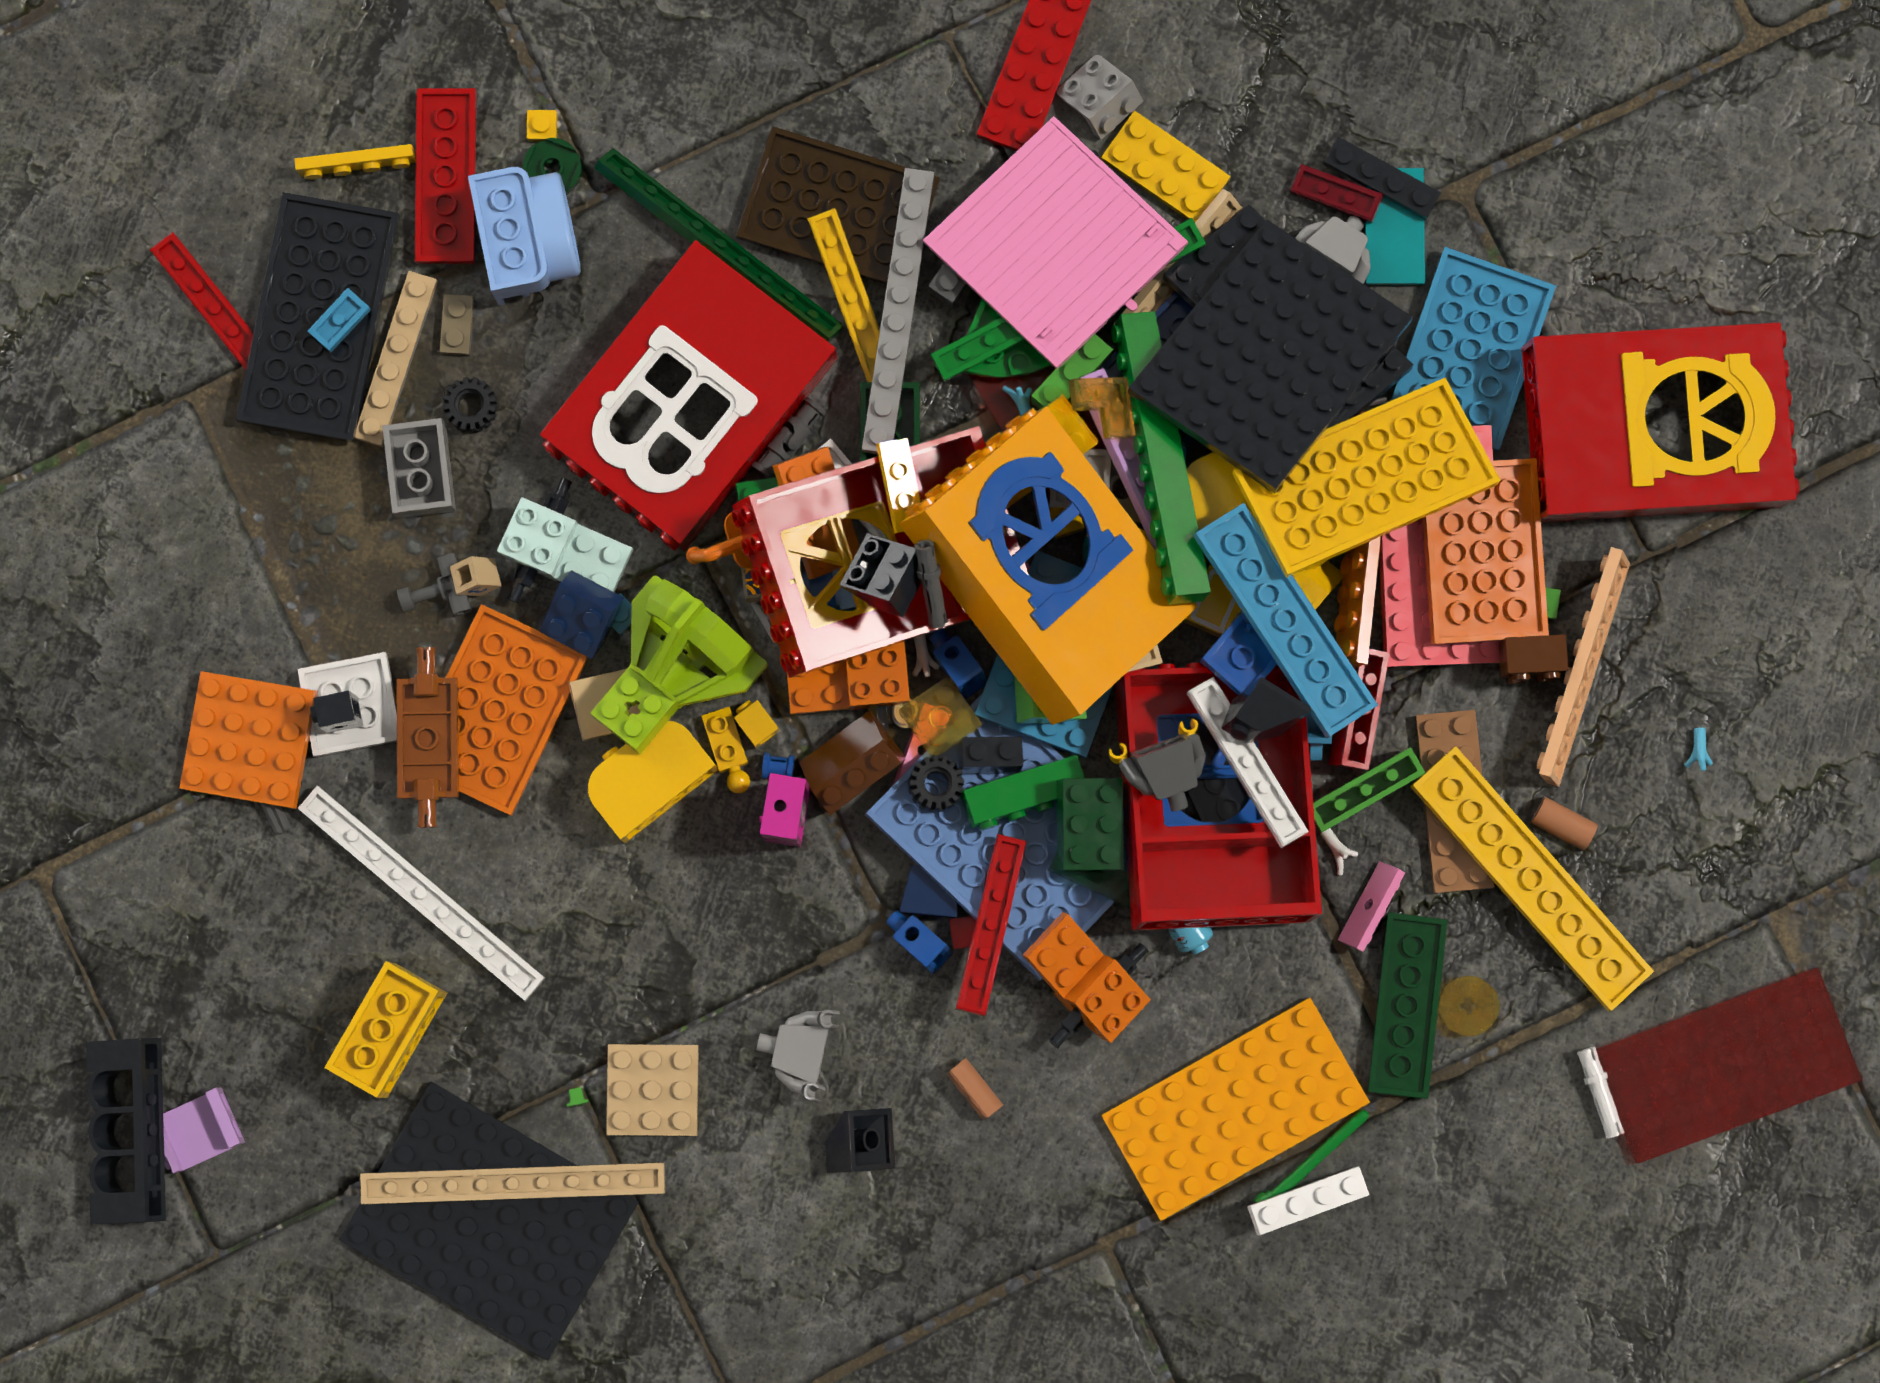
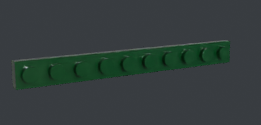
[594,148,844,342]

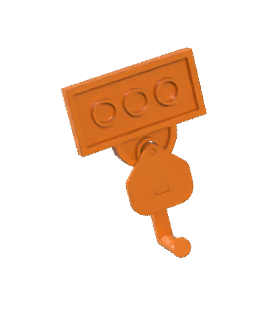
[686,447,860,579]

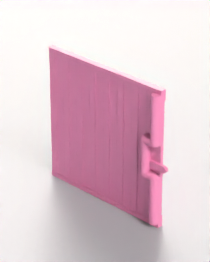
[923,116,1188,369]

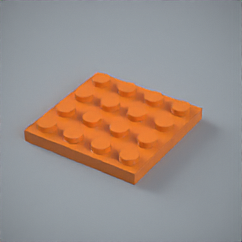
[179,671,318,809]

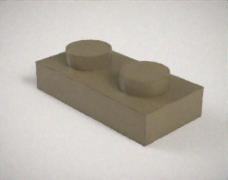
[440,294,475,356]

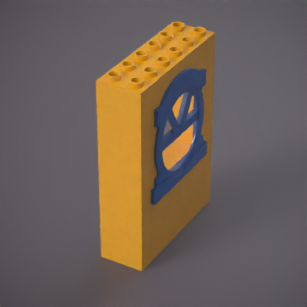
[899,406,1198,725]

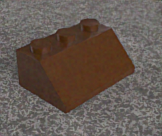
[799,710,906,815]

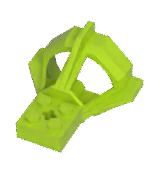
[590,576,768,754]

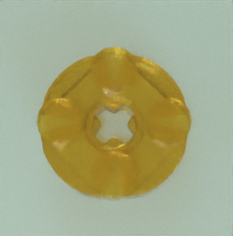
[1438,976,1500,1036]

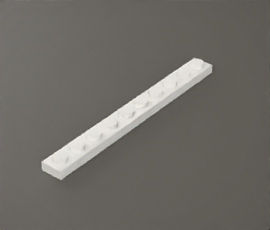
[298,786,545,1001]

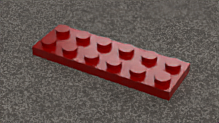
[977,0,1092,152]
[415,88,477,264]

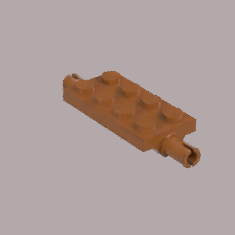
[396,647,459,828]

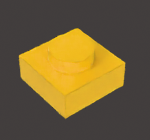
[527,110,557,142]

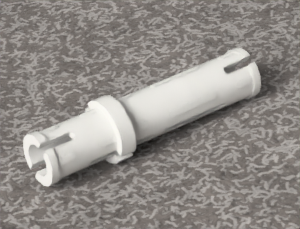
[1577,1046,1625,1139]

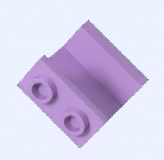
[163,1088,245,1173]

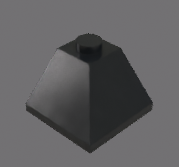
[1221,677,1311,744]
[825,1108,895,1173]

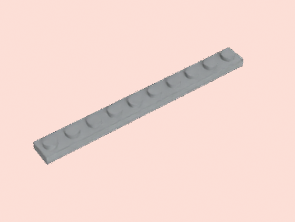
[862,168,934,455]

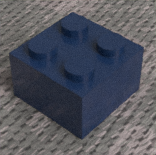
[540,570,624,659]

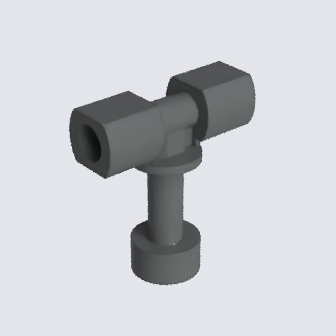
[397,553,472,617]

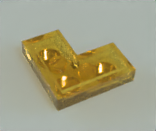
[1069,377,1136,439]

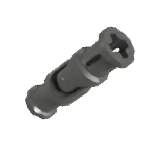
[751,396,826,479]

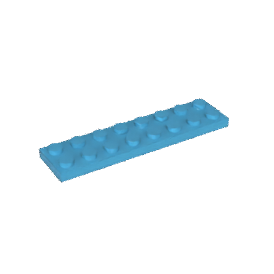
[1193,503,1378,738]

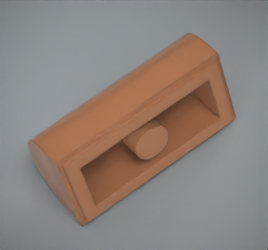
[1530,796,1598,851]
[947,1058,1004,1120]

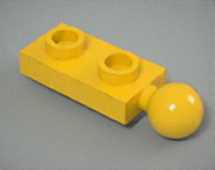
[701,706,750,794]

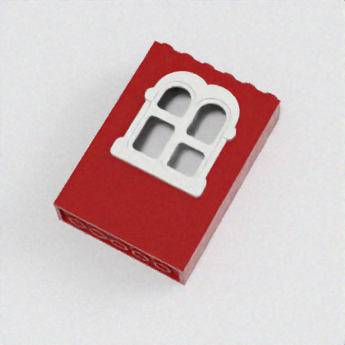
[540,240,837,552]

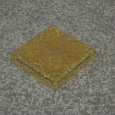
[899,676,982,758]

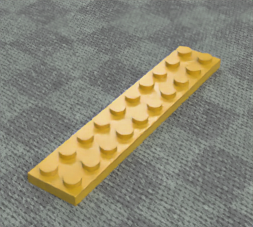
[1410,746,1654,1012]

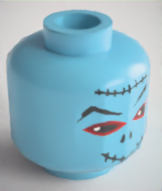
[1168,927,1213,955]

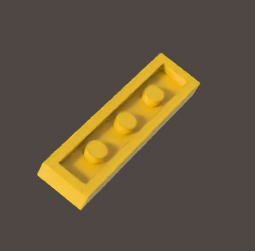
[294,144,416,180]

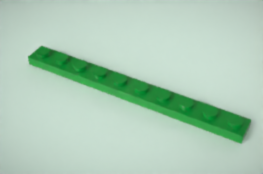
[930,218,1206,382]

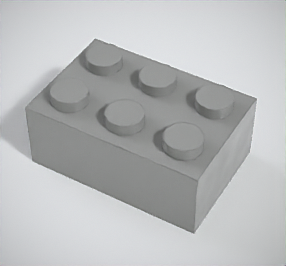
[382,418,456,519]

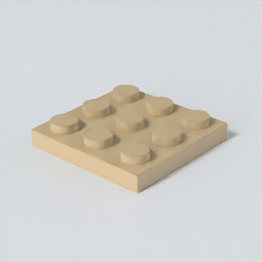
[606,1044,699,1136]

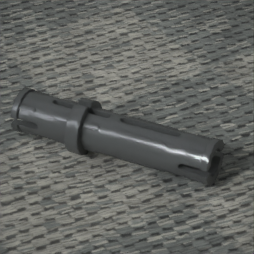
[914,540,948,628]

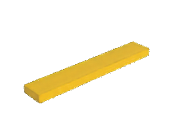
[807,208,880,382]

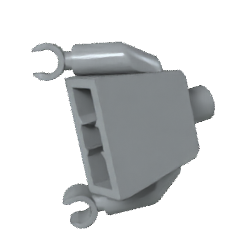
[1295,216,1371,284]
[756,1010,840,1103]

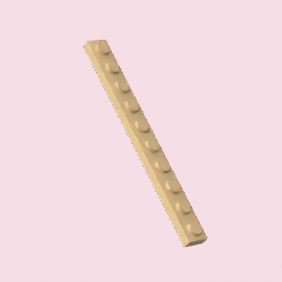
[360,1163,665,1204]

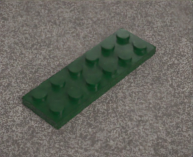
[1367,912,1448,1099]

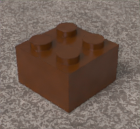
[1498,634,1568,684]

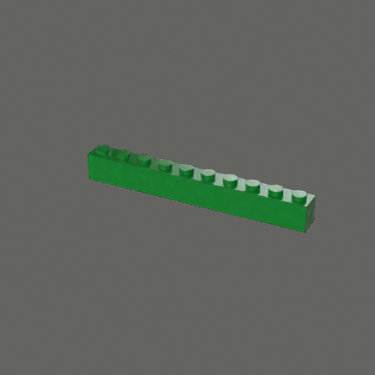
[1111,311,1211,605]

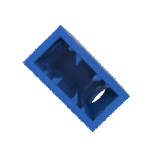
[929,629,987,701]
[886,910,953,975]

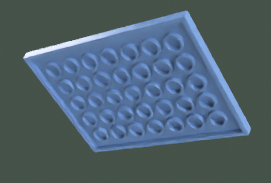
[865,694,1129,981]

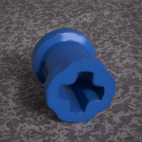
[762,752,795,779]

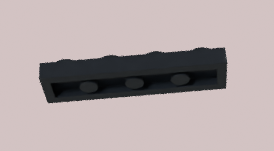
[1323,136,1441,220]

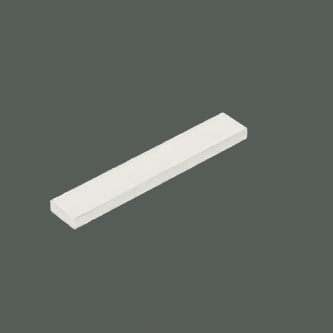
[1187,677,1309,848]

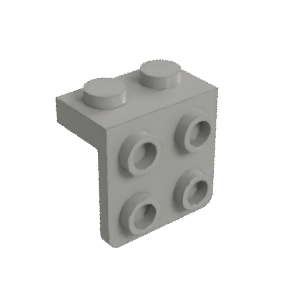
[1057,55,1143,140]

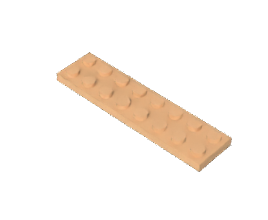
[1537,547,1630,787]

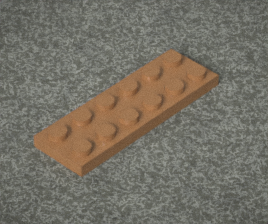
[1415,710,1494,894]

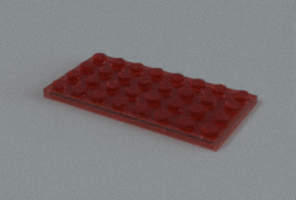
[1596,967,1862,1164]

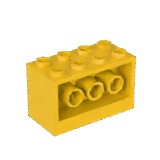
[324,961,447,1098]

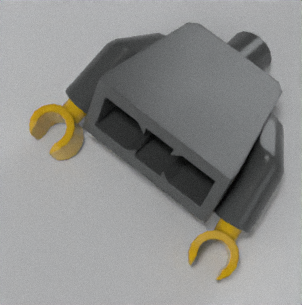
[1109,719,1206,812]

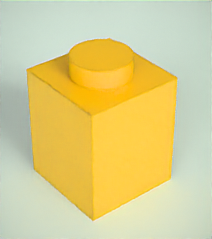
[734,700,780,749]

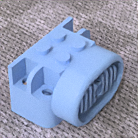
[468,167,581,306]

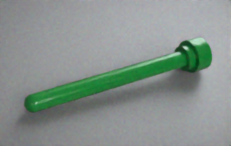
[1253,1109,1369,1203]

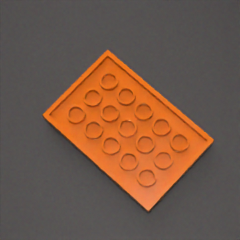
[1422,458,1549,644]
[446,604,588,816]

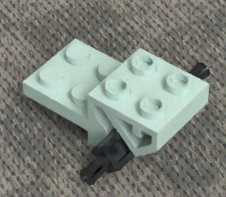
[497,477,633,604]

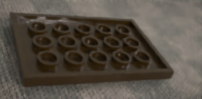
[736,126,940,285]

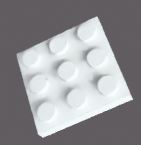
[297,652,397,757]

